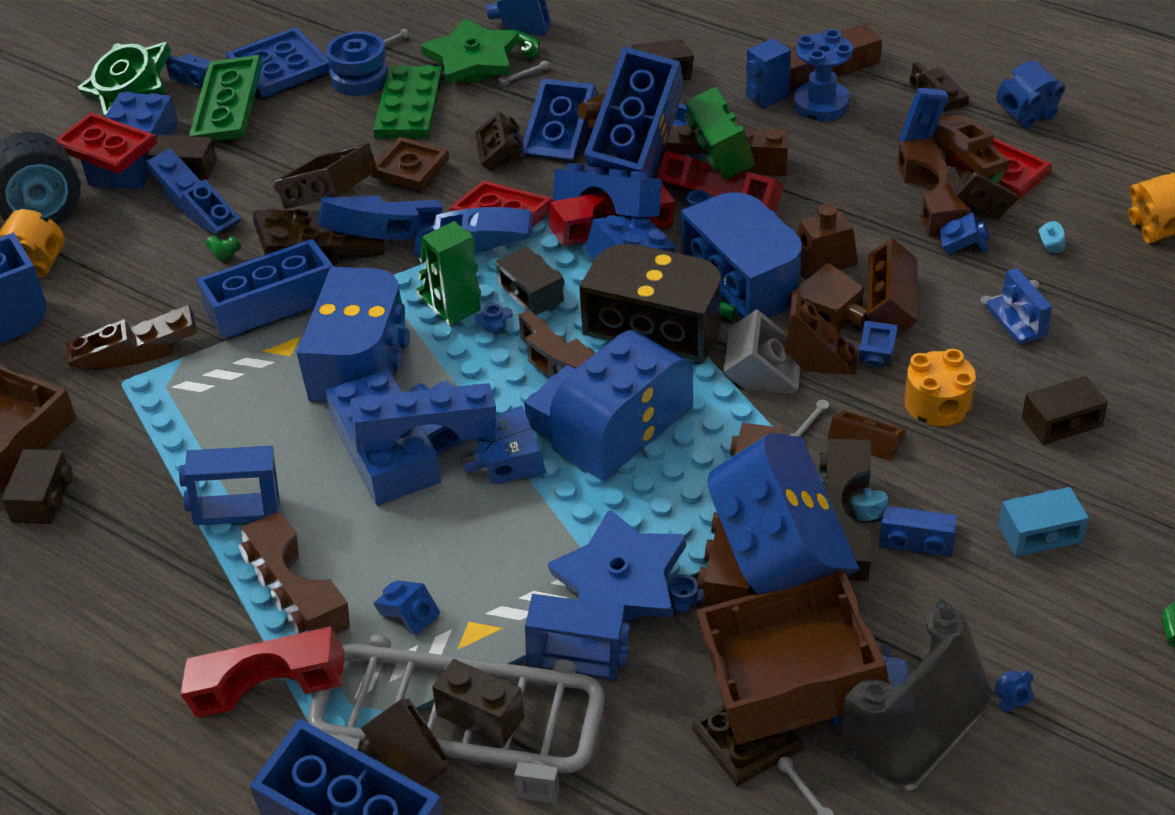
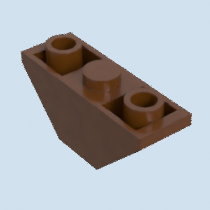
[784,292,858,375]

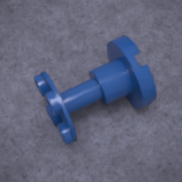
[794,29,853,121]

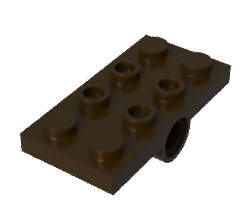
[253,209,385,266]

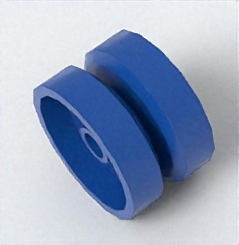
[326,31,388,96]

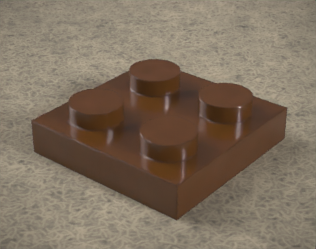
[371,137,449,191]

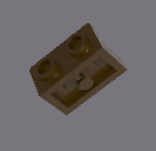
[910,62,969,113]
[475,111,525,170]
[946,166,1018,219]

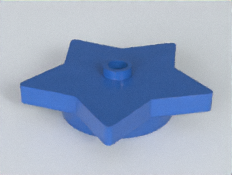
[548,510,687,621]

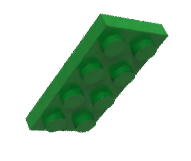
[189,55,263,141]
[373,65,443,139]

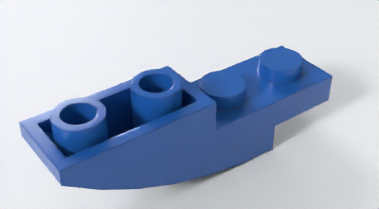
[147,148,241,235]
[318,195,443,240]
[414,207,533,258]

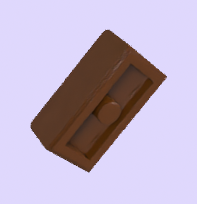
[828,410,906,460]

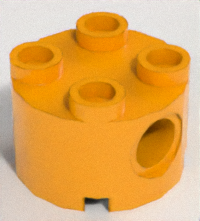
[1128,173,1175,244]
[0,209,65,278]
[904,349,976,426]

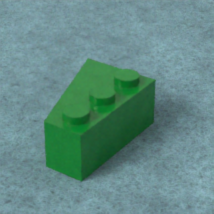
[684,87,756,180]
[416,221,481,326]

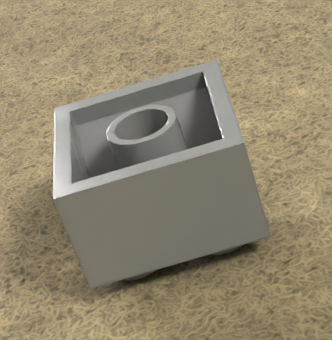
[723,309,800,394]

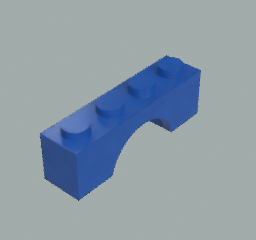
[553,164,662,217]
[350,383,496,453]

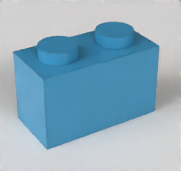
[998,487,1089,557]

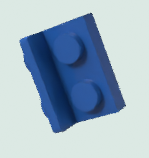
[166,54,212,88]
[986,268,1052,344]
[879,506,957,557]

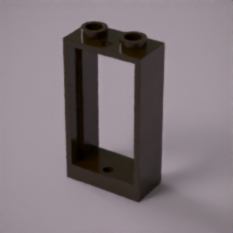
[275,143,378,210]

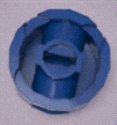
[996,60,1066,129]

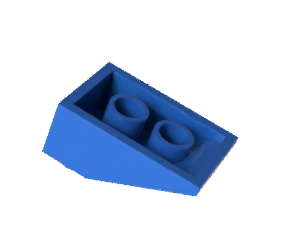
[523,78,599,162]

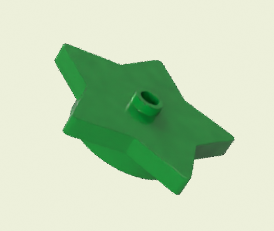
[420,19,520,84]
[77,42,172,116]

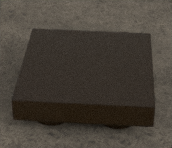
[692,705,803,786]

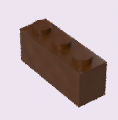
[867,237,917,334]

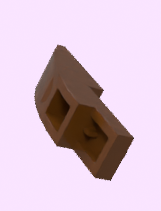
[933,115,1009,177]
[66,305,197,368]
[519,310,595,378]

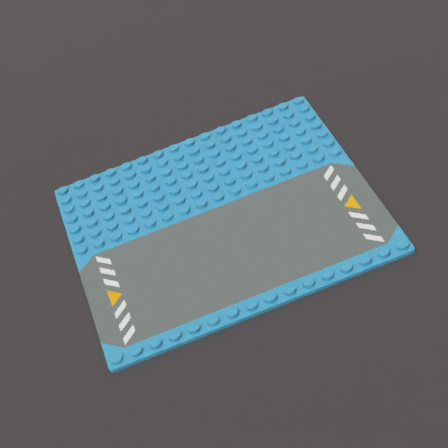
[121,214,824,728]

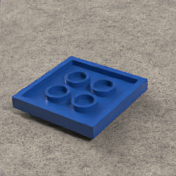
[226,27,330,98]

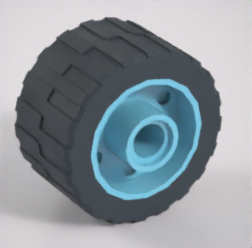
[0,131,81,224]

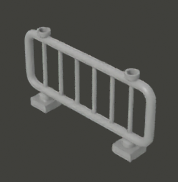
[308,635,605,804]

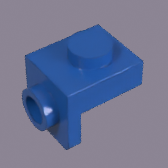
[939,212,991,255]
[858,321,898,368]
[373,580,440,635]

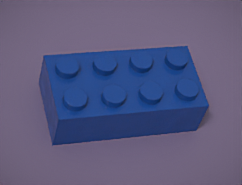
[80,92,178,189]
[196,239,333,339]
[325,369,441,506]

